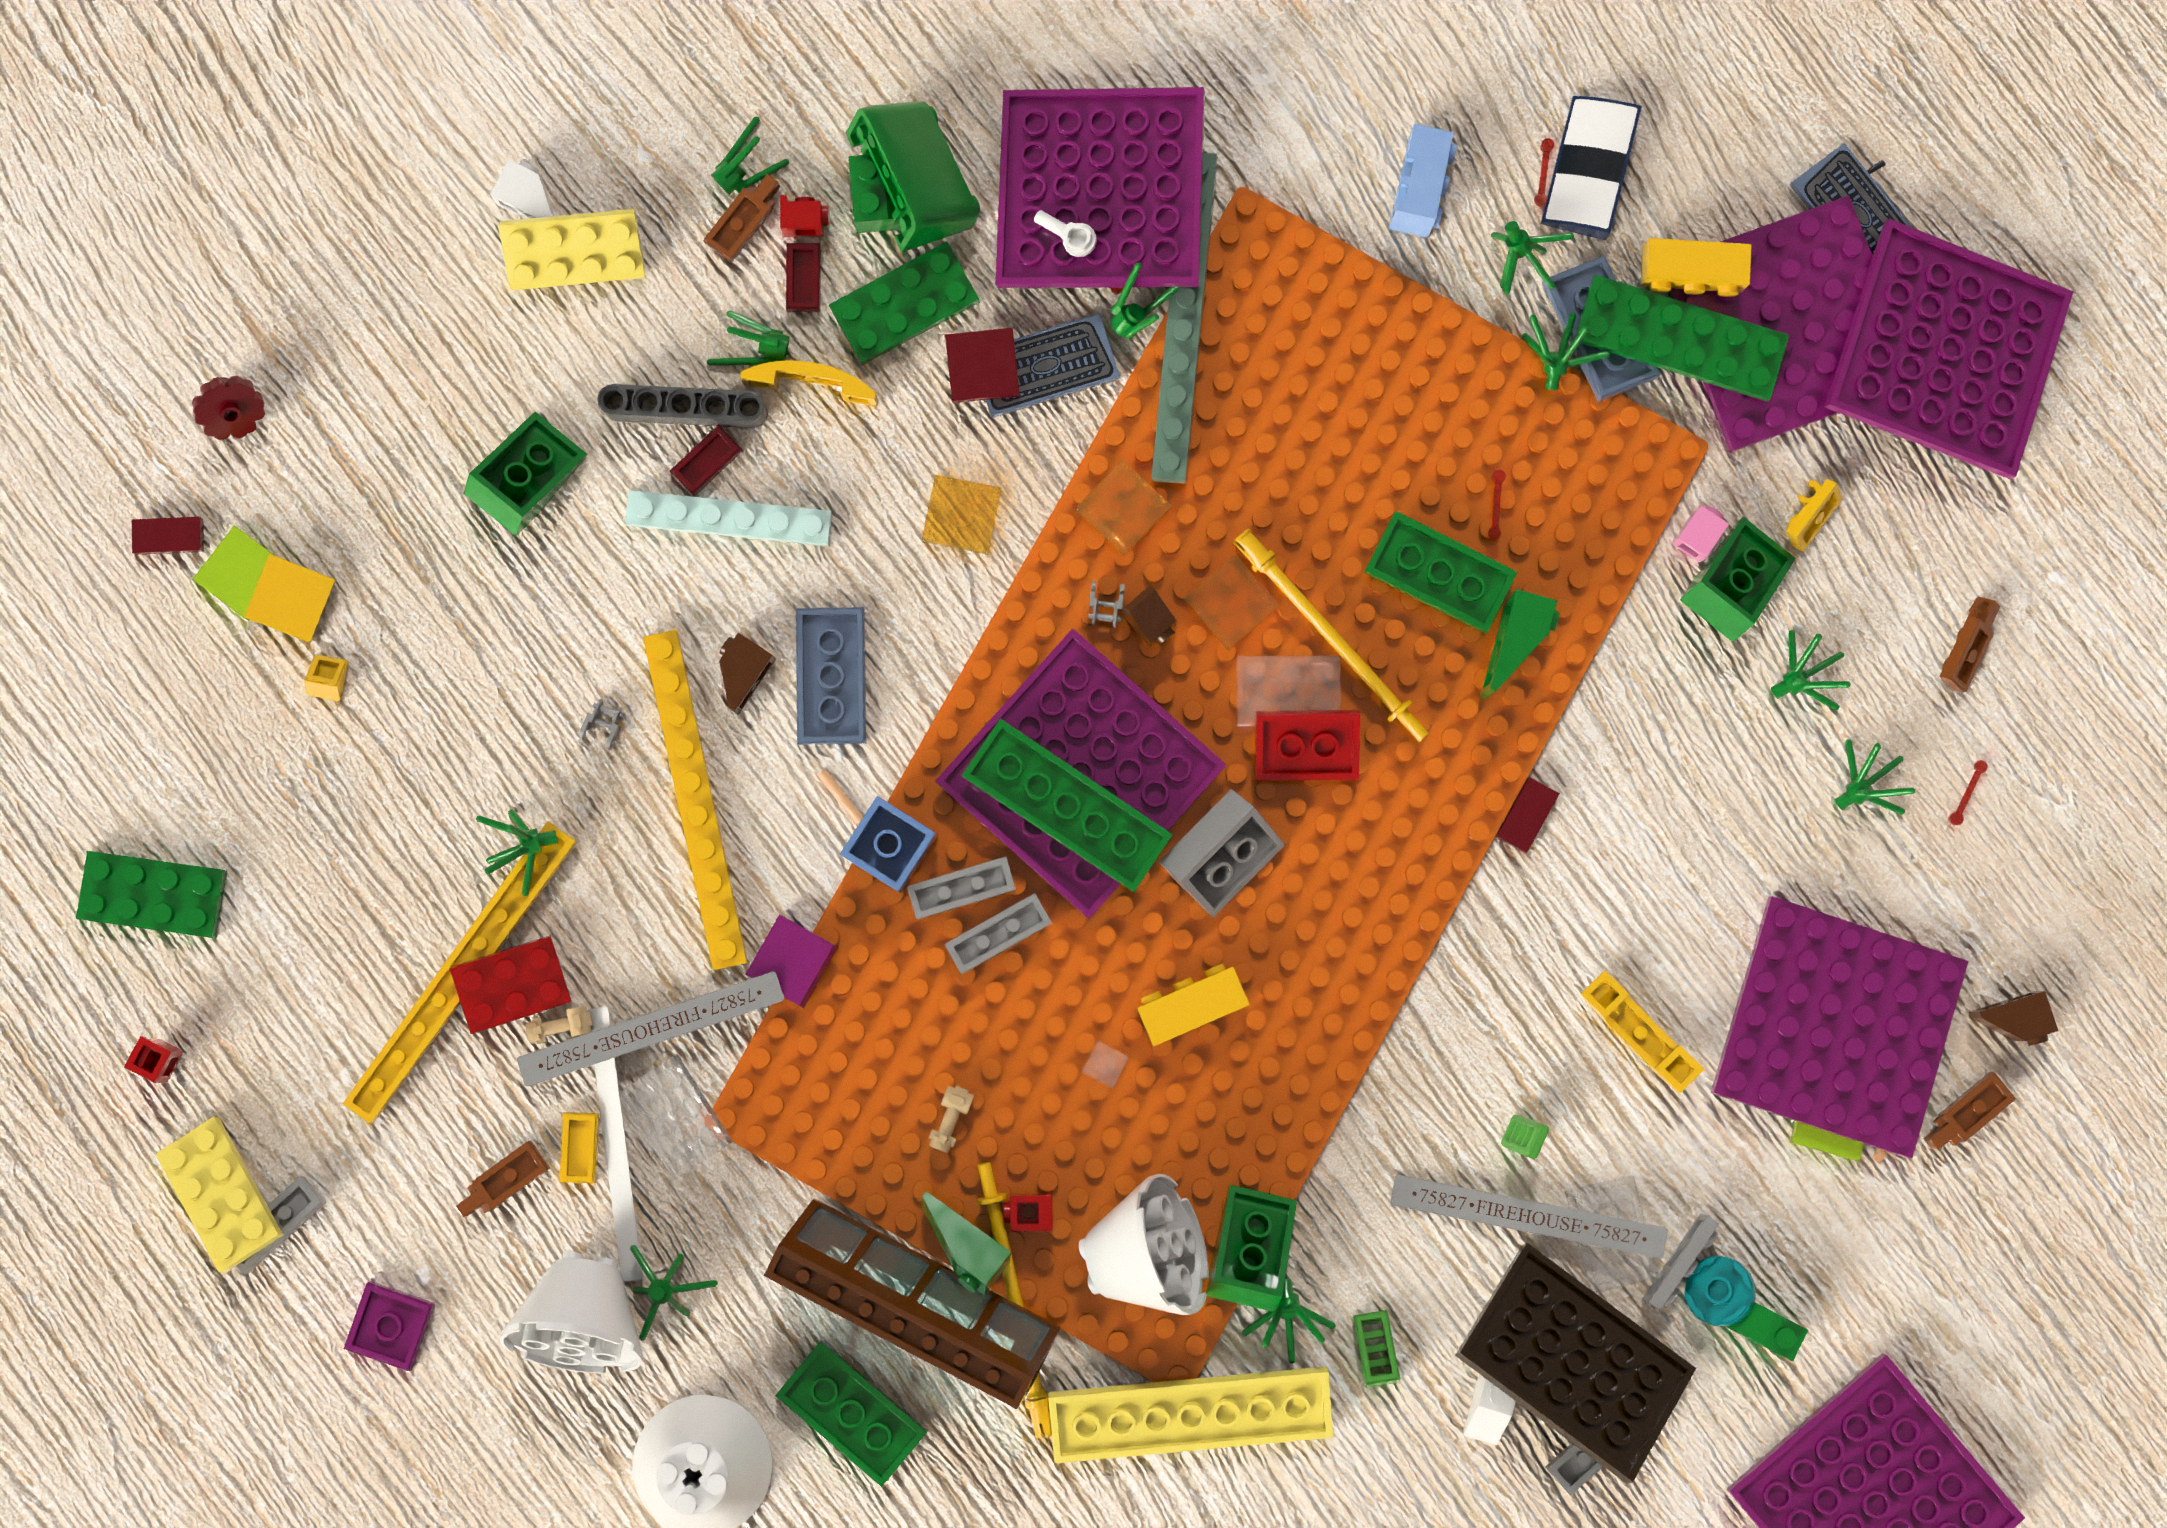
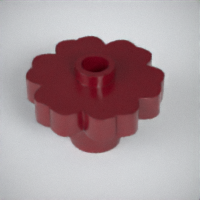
[192,376,265,440]

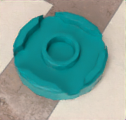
[1685,1256,1756,1327]

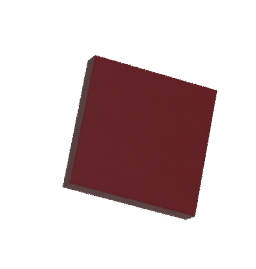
[945,328,1020,403]

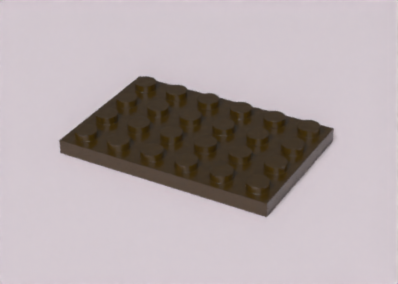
[1455,1242,1696,1484]

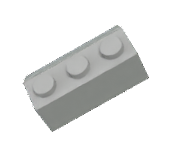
[1159,789,1285,918]

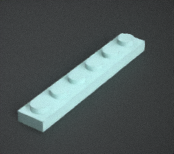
[625,490,832,546]

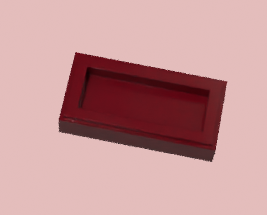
[786,243,821,312]
[670,425,743,497]
[131,516,204,555]
[1495,777,1560,854]

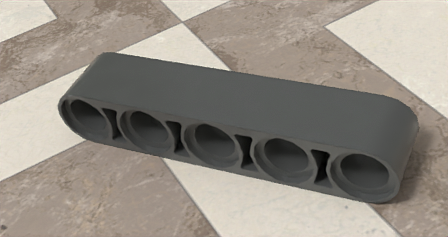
[597,384,768,428]

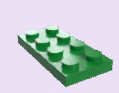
[829,241,980,366]
[1364,511,1518,634]
[76,851,227,938]
[775,1340,928,1487]

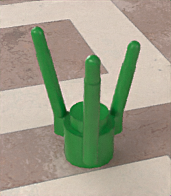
[711,116,789,195]
[1110,262,1181,339]
[707,310,790,366]

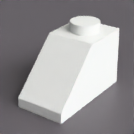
[490,160,555,219]
[1463,1374,1516,1445]

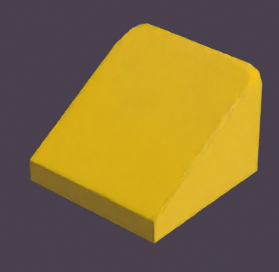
[304,654,349,701]

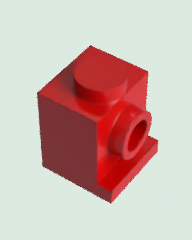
[780,195,830,238]
[124,1036,184,1083]
[1003,1193,1053,1231]

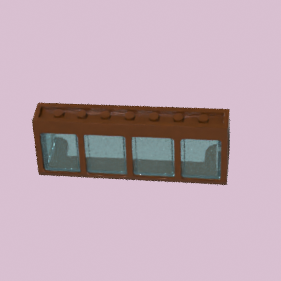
[764,1198,1061,1409]

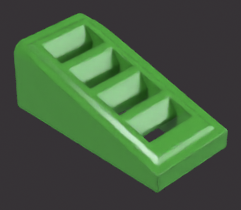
[1501,1115,1550,1159]
[1353,1310,1401,1388]

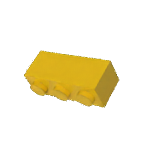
[1641,238,1751,297]
[1137,963,1250,1046]

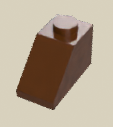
[1123,585,1177,647]
[719,633,776,715]
[1969,991,2058,1046]

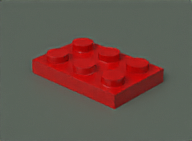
[1255,710,1361,781]
[449,935,572,1034]

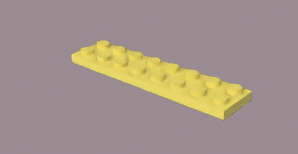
[1048,1366,1333,1463]

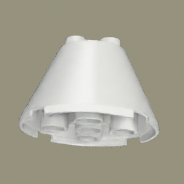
[1079,1174,1209,1316]
[500,1251,643,1373]
[633,1394,773,1528]

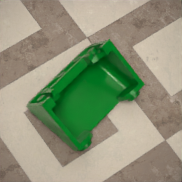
[846,101,980,253]

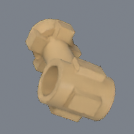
[525,1006,594,1044]
[929,1085,974,1153]

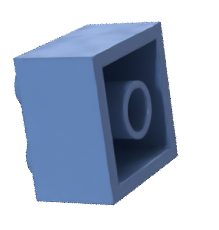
[840,796,938,894]

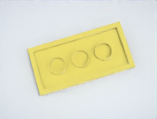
[498,209,646,290]
[155,1117,283,1273]

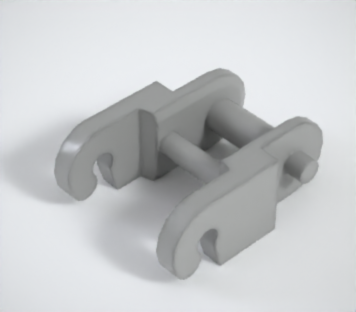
[1088,581,1125,627]
[579,699,624,750]

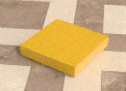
[244,554,336,643]

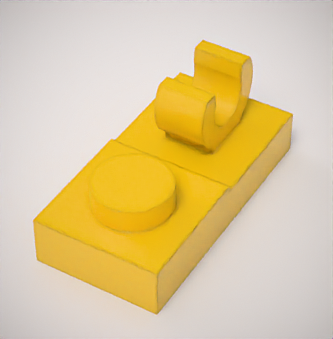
[1786,479,1843,552]

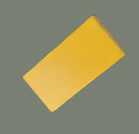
[559,1112,599,1184]

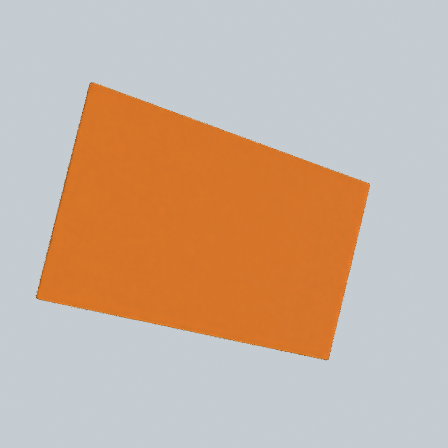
[705,187,1708,1382]

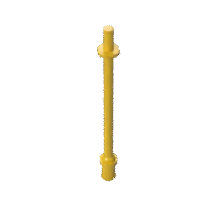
[1232,528,1429,742]
[976,1162,1052,1439]

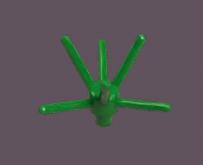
[1491,221,1574,295]
[1522,312,1610,390]
[1771,630,1851,710]
[1835,739,1915,815]
[476,809,558,896]
[630,1245,718,1341]
[1242,1278,1336,1364]

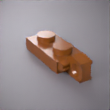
[703,174,780,263]
[1939,596,2001,693]
[1923,1072,2016,1150]
[456,1140,550,1217]

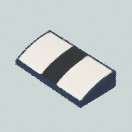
[1540,96,1642,240]

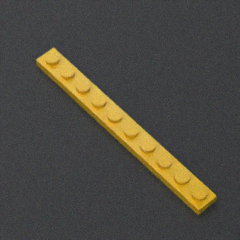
[643,630,748,971]
[342,821,578,1124]

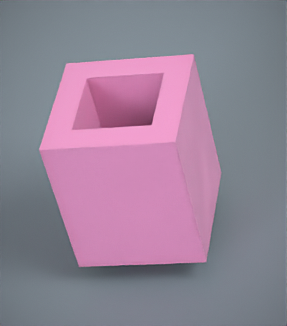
[1671,505,1729,563]

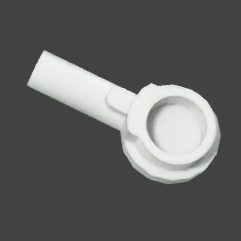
[1034,210,1097,257]

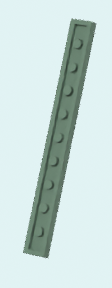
[1151,153,1218,484]

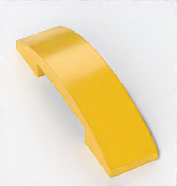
[740,360,878,407]
[1580,970,1705,1094]

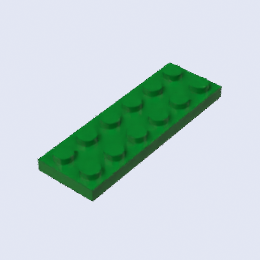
[1574,274,1789,401]
[961,719,1173,893]

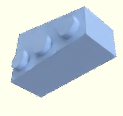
[1389,123,1457,238]

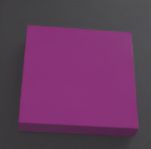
[745,914,838,1008]
[343,1281,435,1371]

